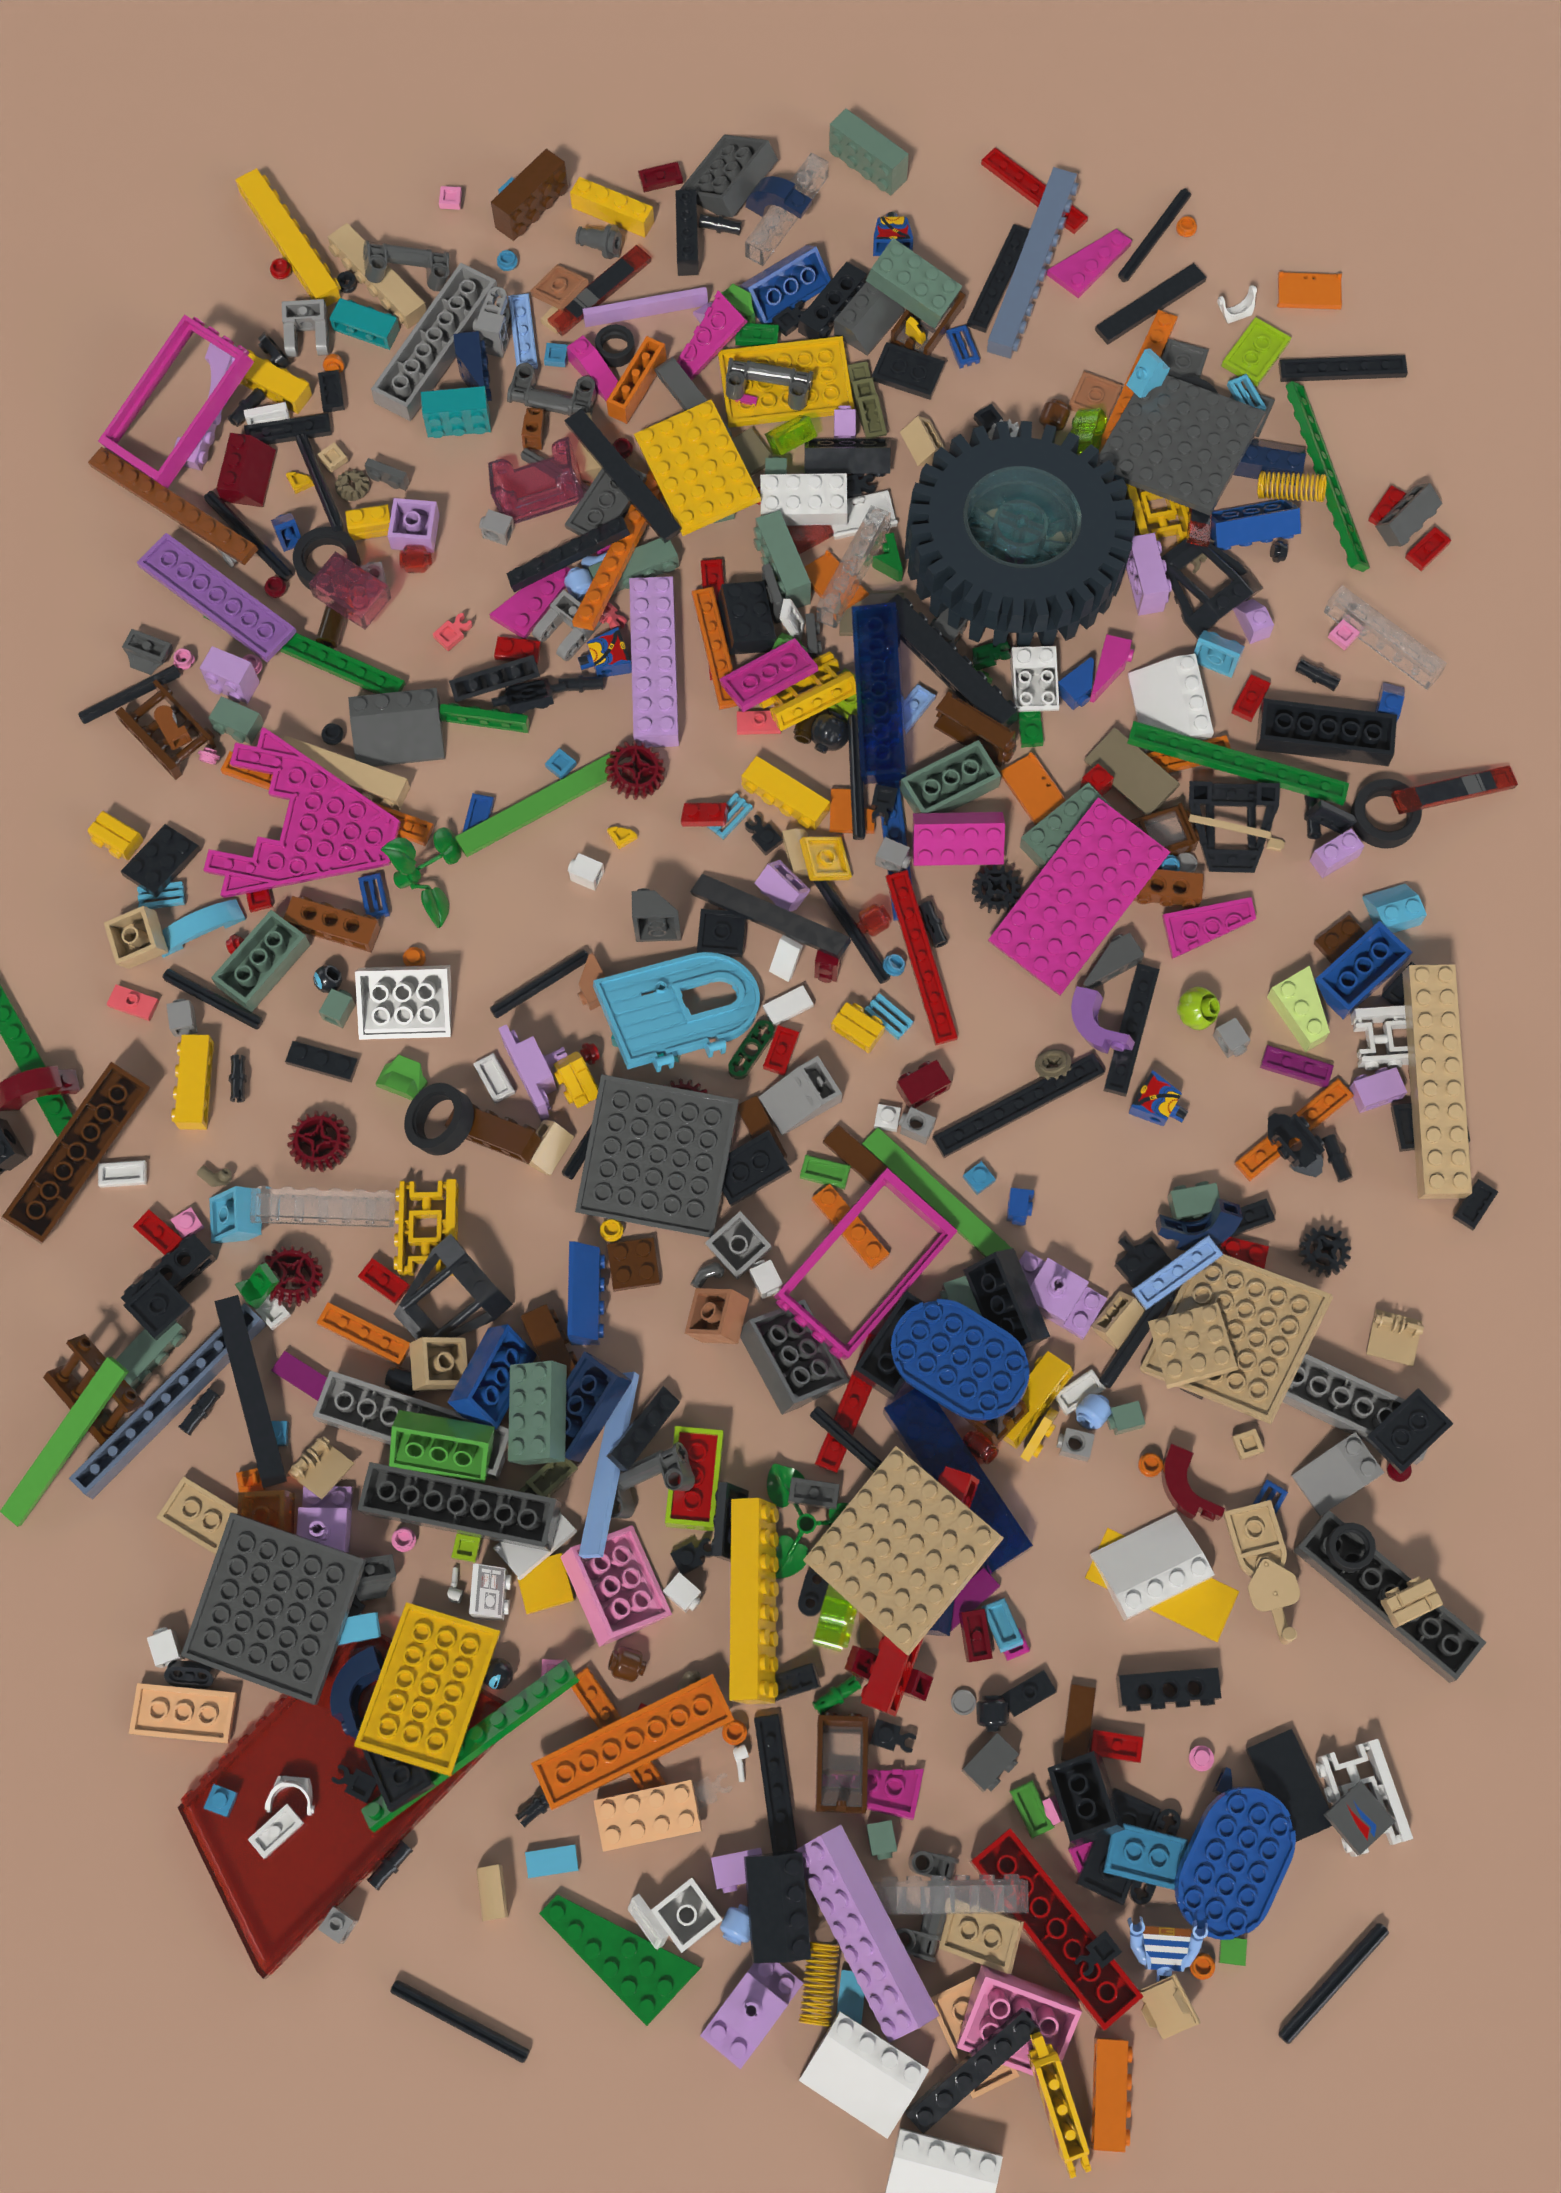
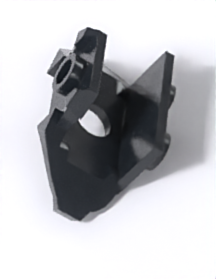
[1268,1113,1325,1178]

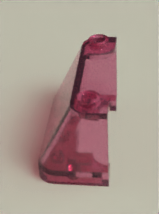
[488,437,584,524]

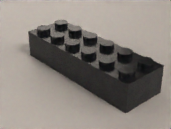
[1256,698,1397,766]

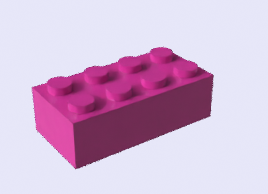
[912,812,1005,866]

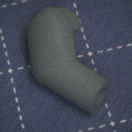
[691,1262,725,1288]

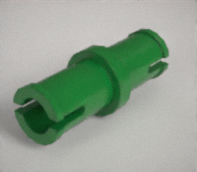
[812,1675,862,1715]

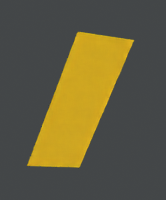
[1085,1528,1239,1642]

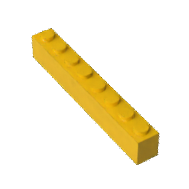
[235,168,341,307]

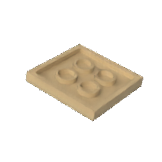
[1148,1302,1238,1389]

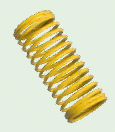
[1257,471,1327,503]
[798,1942,840,2026]

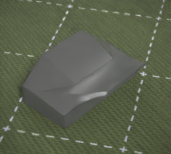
[122,629,173,675]
[355,1554,396,1601]

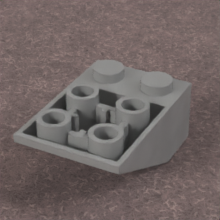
[758,1056,842,1136]

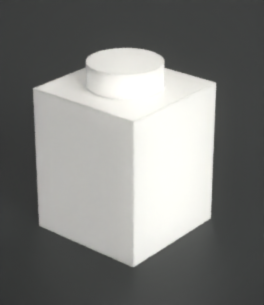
[568,853,605,891]
[749,1260,783,1300]
[663,1572,702,1613]
[147,1627,184,1668]

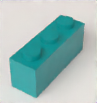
[330,298,400,350]

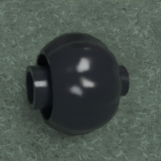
[811,711,849,754]

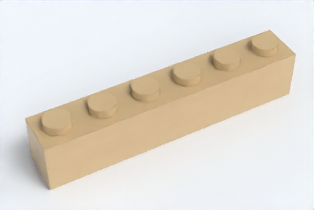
[328,223,427,329]
[283,735,410,811]

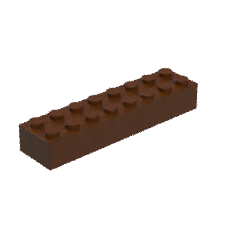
[1,1062,151,1244]

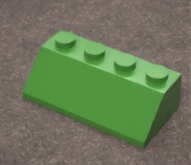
[389,1410,495,1483]

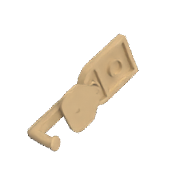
[1223,1500,1300,1645]

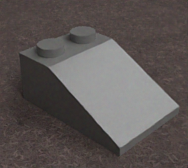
[1292,1432,1385,1516]

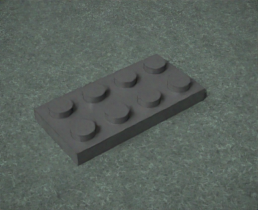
[565,467,647,536]

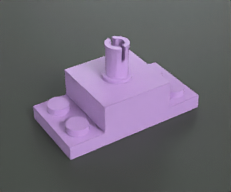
[498,1024,568,1121]
[1019,1250,1108,1340]
[296,1486,353,1553]
[700,1963,804,2070]

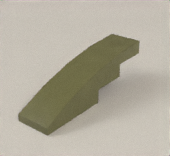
[847,361,887,439]
[519,1458,578,1497]

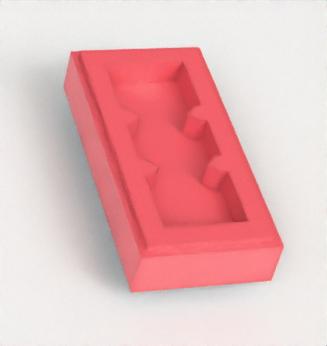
[737,711,781,735]
[107,984,159,1021]

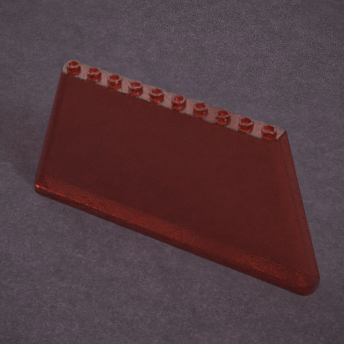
[177,1634,506,1979]

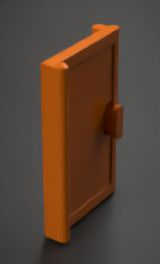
[1277,271,1342,310]
[804,550,869,617]
[1000,752,1066,825]

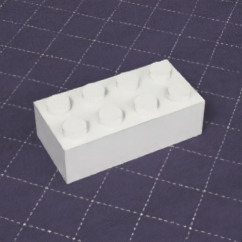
[760,473,847,526]

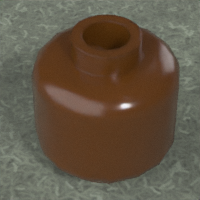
[1039,399,1070,431]
[608,1646,646,1682]

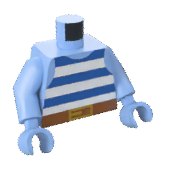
[1127,1916,1208,1982]

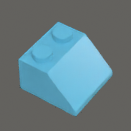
[1194,630,1245,678]
[1362,884,1427,933]
[209,1186,262,1244]

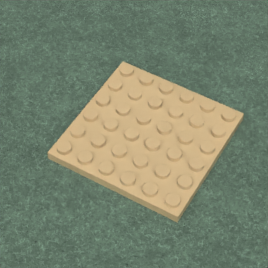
[1140,1254,1333,1424]
[803,1446,1004,1655]

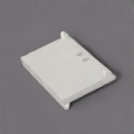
[831,490,898,540]
[493,1513,577,1580]

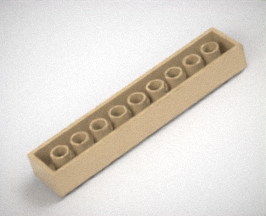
[1402,964,1472,1199]

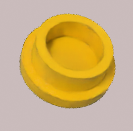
[600,1219,623,1242]

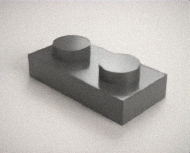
[365,458,410,491]
[805,613,822,659]
[788,1477,840,1510]

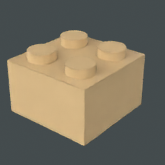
[104,906,169,969]
[409,1337,467,1391]

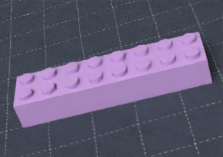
[629,576,679,748]
[795,1825,940,2043]

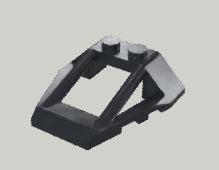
[1161,534,1263,639]
[1189,781,1280,873]
[394,1233,513,1340]

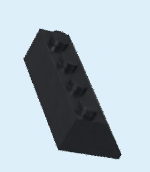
[804,438,891,477]
[744,1850,811,1963]

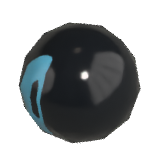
[313,965,342,993]
[484,1658,513,1690]

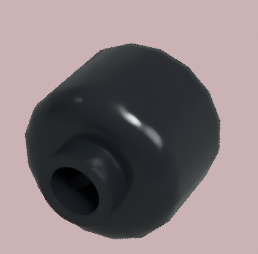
[976,1695,1009,1732]

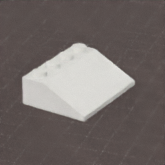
[1127,654,1214,754]
[355,965,451,1040]
[1090,1512,1215,1621]
[799,2011,929,2139]
[885,2127,1003,2193]

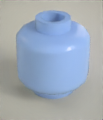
[564,567,593,601]
[1076,1394,1111,1430]
[720,1904,750,1946]

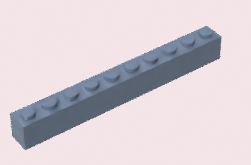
[987,167,1079,359]
[69,1303,266,1499]

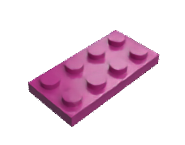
[720,638,818,712]

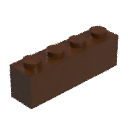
[445,1104,542,1164]
[520,1304,578,1380]

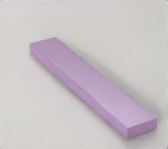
[583,287,708,328]

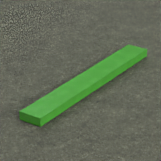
[455,753,610,857]
[862,1128,1016,1257]
[0,1357,129,1527]

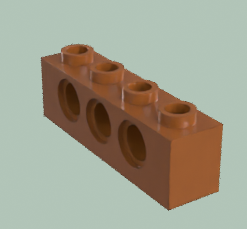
[1133,869,1204,909]
[283,896,381,953]

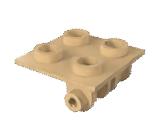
[1366,1309,1424,1367]
[287,1436,355,1500]

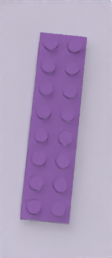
[137,533,296,662]

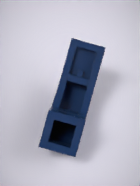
[746,176,812,219]
[1156,1198,1243,1251]
[330,1646,384,1739]

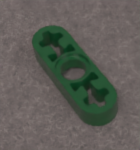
[728,1020,774,1080]

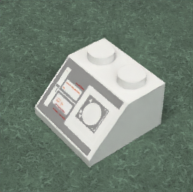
[469,1564,512,1621]

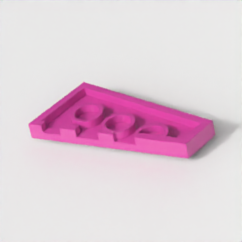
[1047,229,1132,298]
[677,290,748,380]
[489,567,571,639]
[1162,897,1256,959]
[815,1769,924,1820]

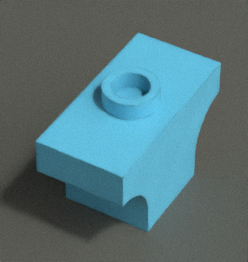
[1126,349,1170,398]

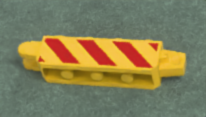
[1027,2031,1091,2178]

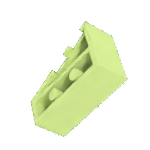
[1267,966,1330,1052]

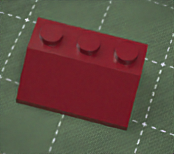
[216,433,277,507]

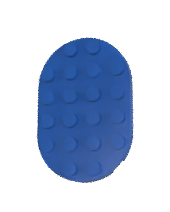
[891,1299,1029,1421]
[1175,1787,1296,1940]

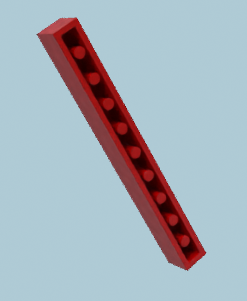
[861,1466,980,1717]

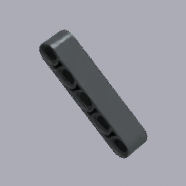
[654,357,732,437]

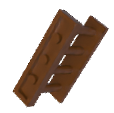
[115,680,216,780]
[43,1334,145,1446]

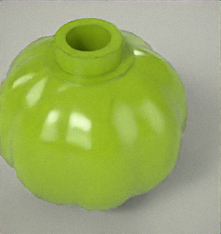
[1177,986,1220,1030]

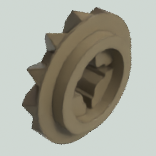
[335,469,370,501]
[1035,1049,1072,1080]

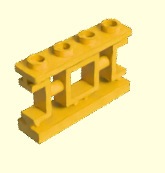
[1125,483,1195,544]
[759,651,859,731]
[394,1179,459,1277]

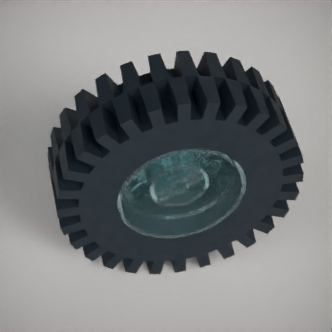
[905,421,1135,647]

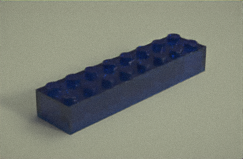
[852,602,908,784]
[883,1388,1033,1575]

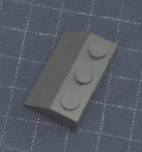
[834,282,904,356]
[632,888,681,942]

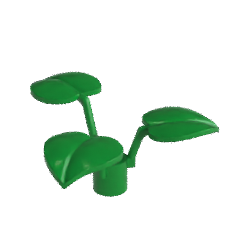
[381,827,461,928]
[767,1464,849,1579]

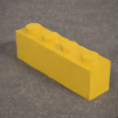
[570,177,654,238]
[240,349,312,414]
[741,756,830,831]
[171,1035,214,1130]
[1002,1351,1074,1449]

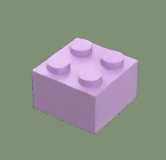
[388,498,440,553]
[200,646,260,704]

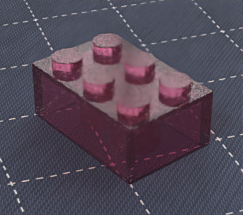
[309,551,391,630]

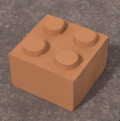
[685,1288,749,1344]

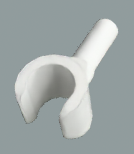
[447,1567,463,1604]
[733,1744,749,1782]

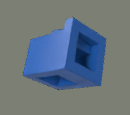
[1007,1188,1034,1226]

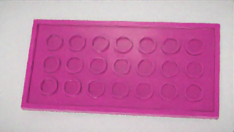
[988,797,1170,996]

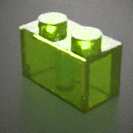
[765,415,817,455]

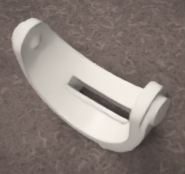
[1217,285,1257,324]
[265,1776,315,1816]

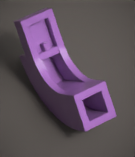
[1071,986,1135,1054]

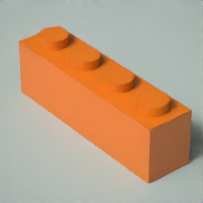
[606,336,667,424]
[1091,2038,1133,2152]

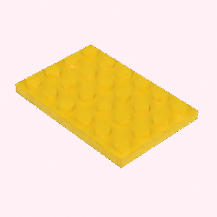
[718,336,854,428]
[634,399,761,536]
[354,1602,500,1776]

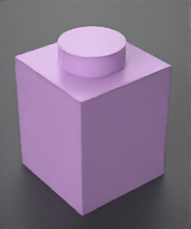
[834,406,856,438]

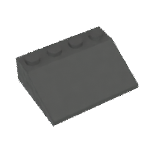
[680,135,778,218]
[348,688,445,767]
[740,1299,849,1415]

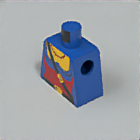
[873,212,913,256]
[578,627,632,677]
[1129,1070,1188,1126]

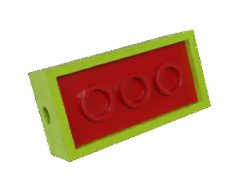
[665,1426,724,1531]

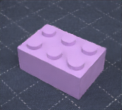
[1126,533,1172,616]

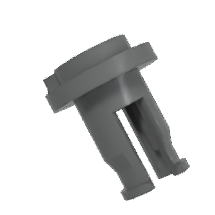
[575,224,622,259]

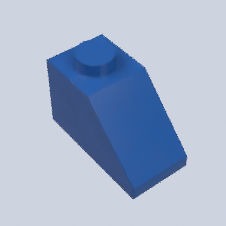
[271,513,301,552]
[1058,657,1094,710]
[1375,682,1405,721]

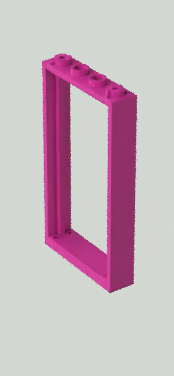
[98,314,254,489]
[774,1168,957,1360]

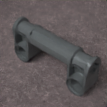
[363,241,449,291]
[726,358,814,410]
[507,363,597,417]
[611,1442,695,1519]
[895,1851,959,1963]

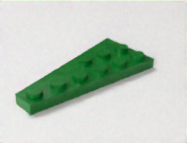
[539,1895,701,2026]

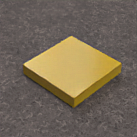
[799,836,852,881]
[517,1553,575,1615]

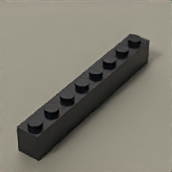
[878,594,1018,728]

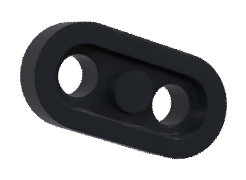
[258,332,291,368]
[798,1569,829,1617]
[164,1660,216,1689]

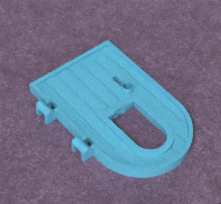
[593,952,760,1072]

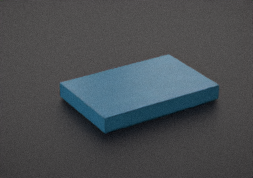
[1103,1823,1188,1890]

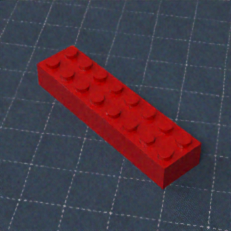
[969,1828,1144,2031]

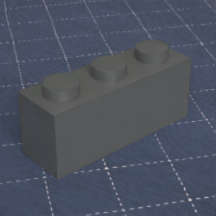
[1375,483,1443,547]

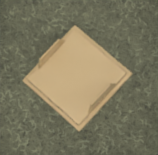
[1139,1974,1201,2039]

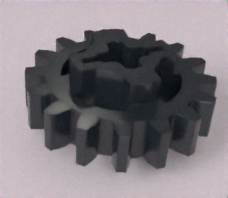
[972,865,1021,914]
[1298,1226,1351,1278]

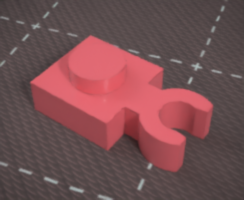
[599,602,627,629]
[433,613,473,652]

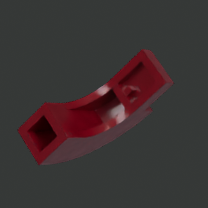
[0,1066,80,1111]
[1161,1443,1225,1522]
[844,1645,933,1702]

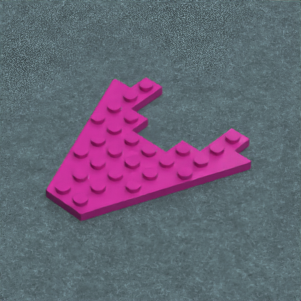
[203,727,401,898]

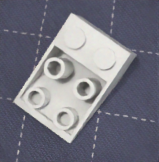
[1010,646,1059,712]

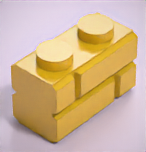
[345,504,391,541]
[87,811,144,861]
[831,1002,885,1054]
[553,1051,598,1108]

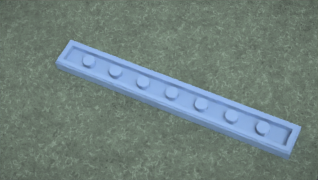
[579,1372,639,1559]

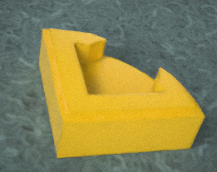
[905,316,926,345]
[286,472,314,494]
[607,826,638,849]

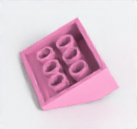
[561,1525,672,1647]
[957,1965,1082,2076]

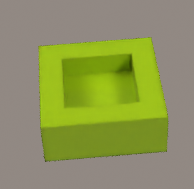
[451,1534,481,1563]

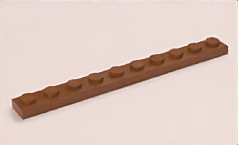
[88,447,258,566]

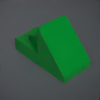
[872,533,903,582]
[235,1263,279,1309]

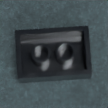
[717,581,776,655]
[1047,1751,1125,1846]

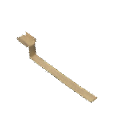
[1189,814,1285,852]

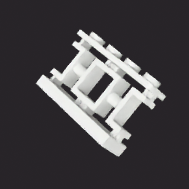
[1350,1005,1409,1070]
[1315,1739,1413,1857]

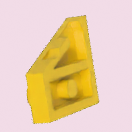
[1020,1407,1059,1462]

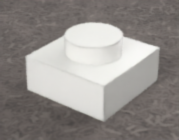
[874,1104,901,1132]

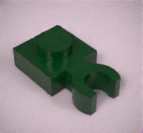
[972,641,1011,670]

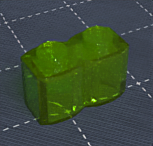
[1071,408,1107,454]
[813,1595,857,1653]

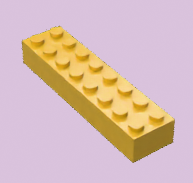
[729,1498,779,1704]

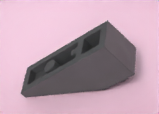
[1083,933,1144,990]

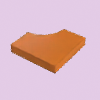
[830,788,875,834]

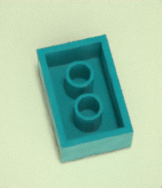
[421,386,491,438]

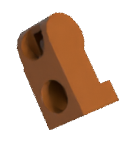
[521,408,545,450]
[154,705,192,751]

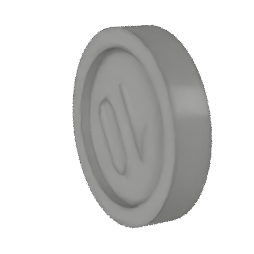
[1177,853,1197,873]
[951,1690,976,1715]

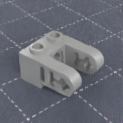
[473,287,511,358]
[282,299,329,358]
[532,589,601,661]

